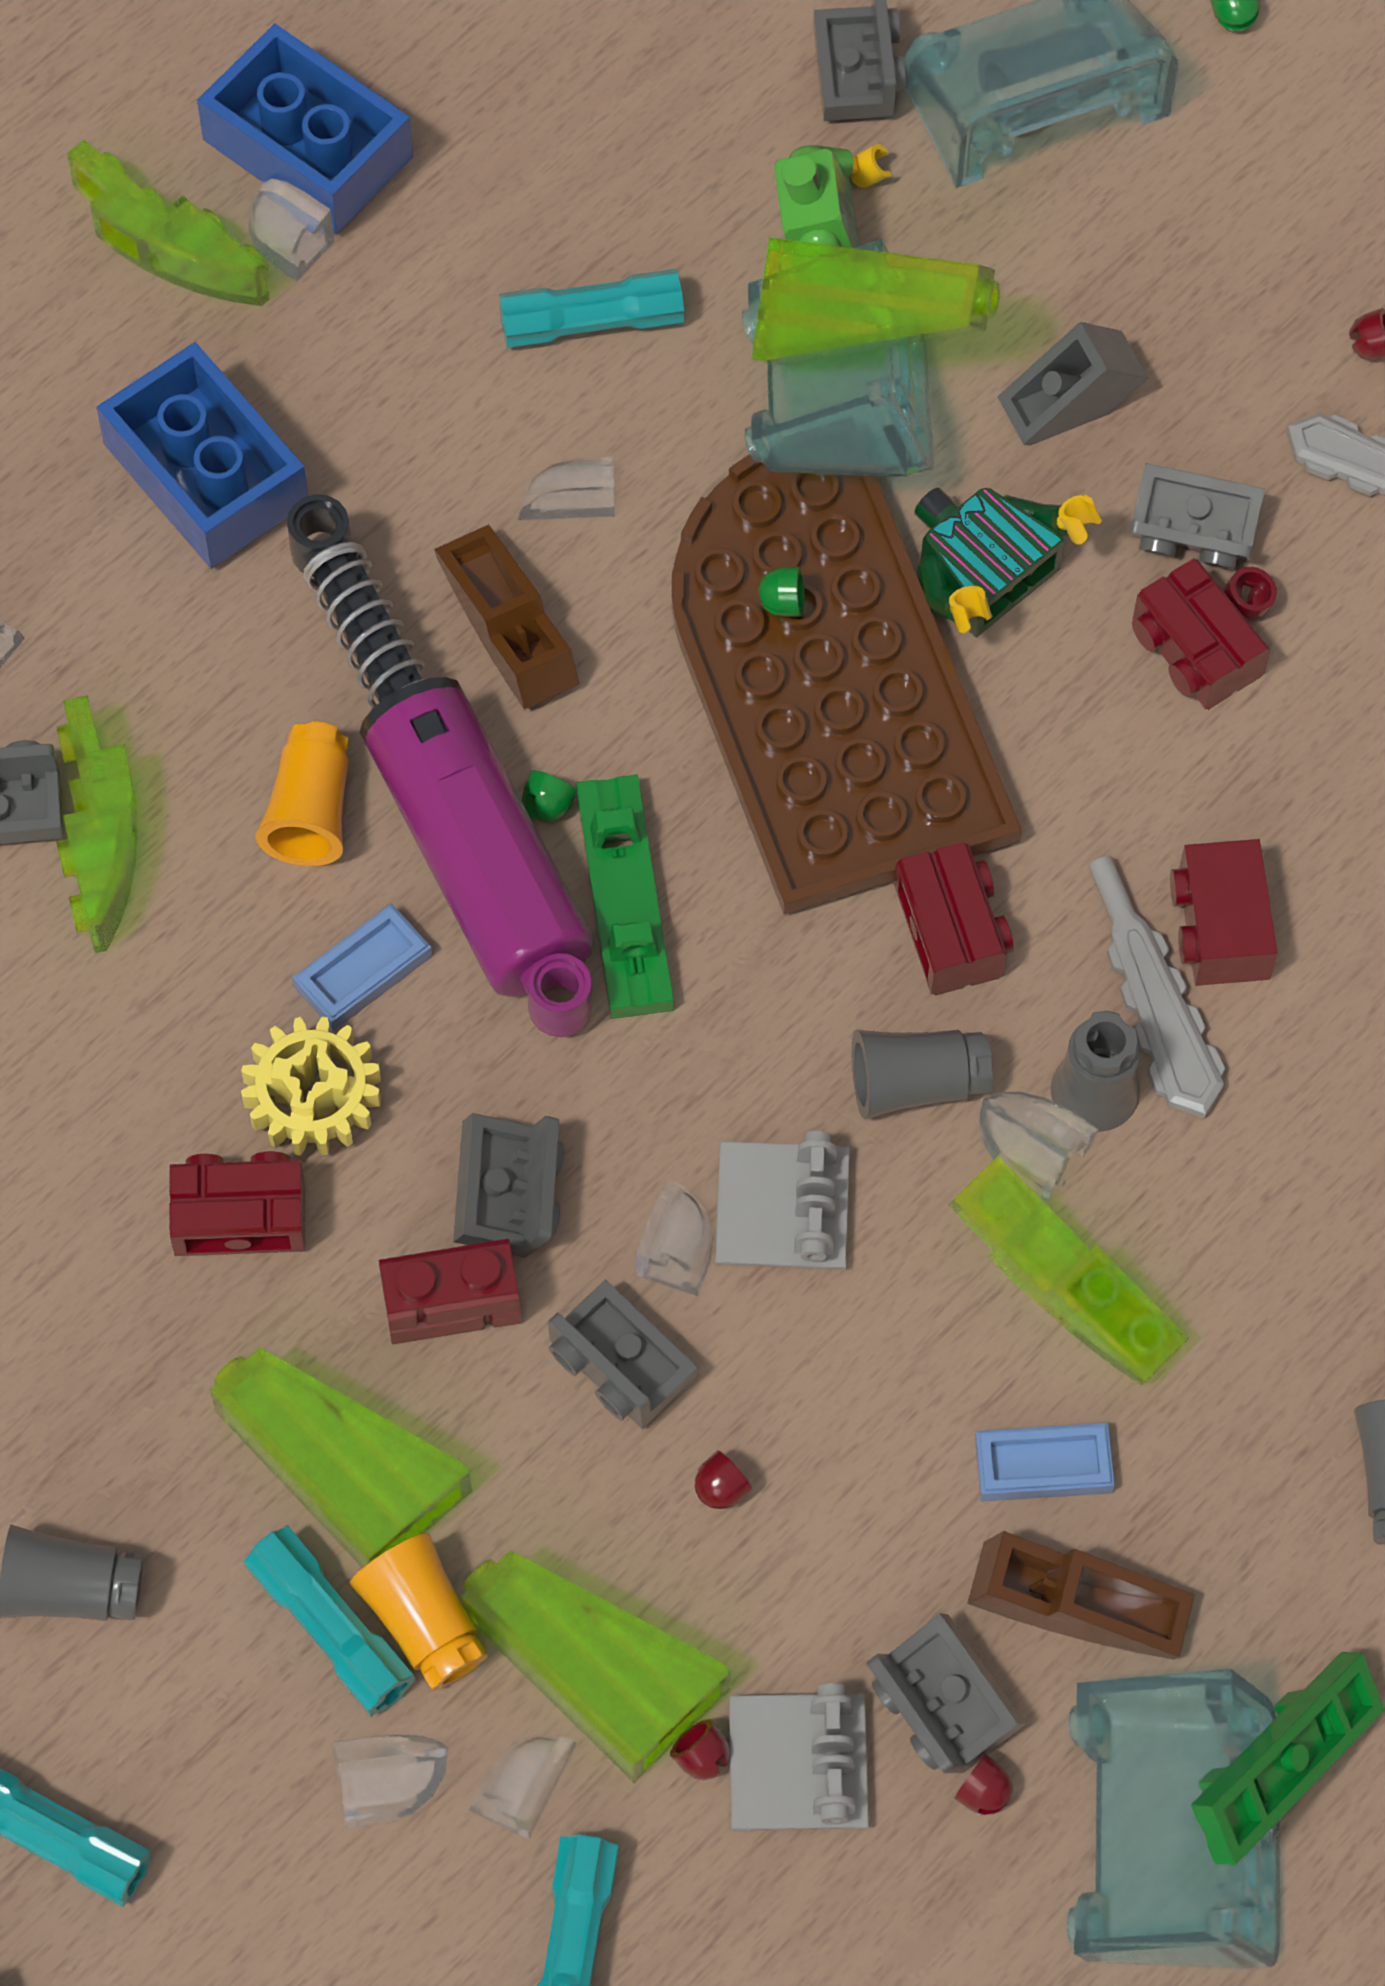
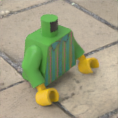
[774,144,909,313]

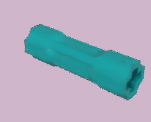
[499,269,684,348]
[243,1525,416,1717]
[0,1768,153,1907]
[537,1834,619,1986]

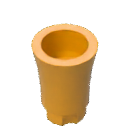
[255,721,349,866]
[350,1533,488,1691]

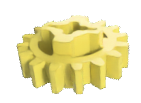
[241,1017,381,1156]

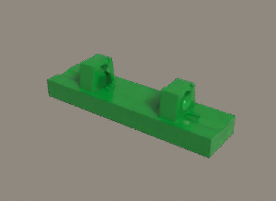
[576,774,674,1019]
[1191,1652,1385,1865]

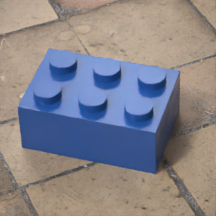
[197,23,413,235]
[96,342,308,569]

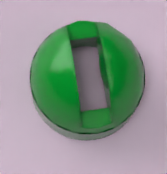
[1210,0,1260,32]
[758,567,805,617]
[522,770,577,823]

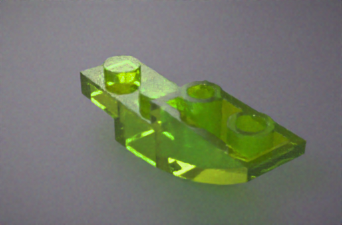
[67,140,270,306]
[56,695,138,953]
[948,1156,1189,1385]

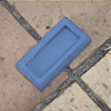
[292,903,432,1031]
[975,1423,1115,1501]

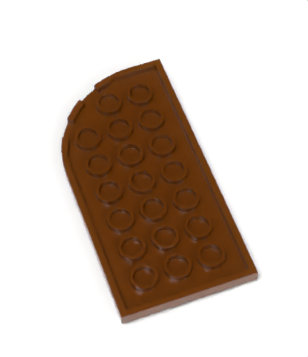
[672,417,1022,915]

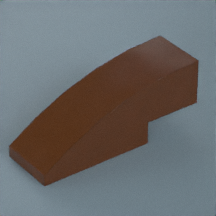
[434,524,579,710]
[967,1531,1195,1660]

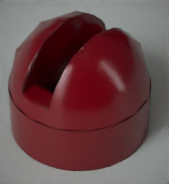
[1349,308,1385,360]
[1224,567,1277,621]
[695,1450,753,1509]
[670,1719,730,1781]
[954,1754,1013,1815]

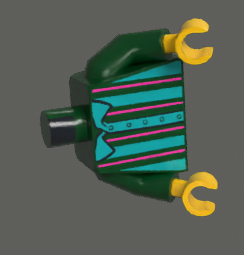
[914,487,1102,638]

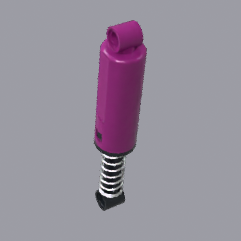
[287,494,595,1037]

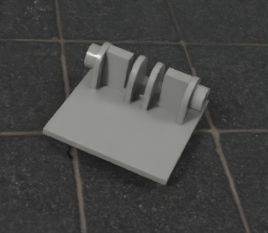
[715,1131,849,1270]
[729,1683,868,1831]

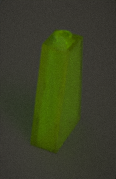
[752,237,1000,365]
[210,1347,472,1568]
[461,1550,731,1783]

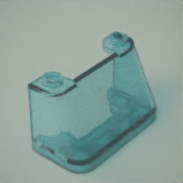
[904,0,1179,188]
[742,239,934,478]
[1067,1669,1280,1969]

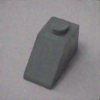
[997,322,1148,446]

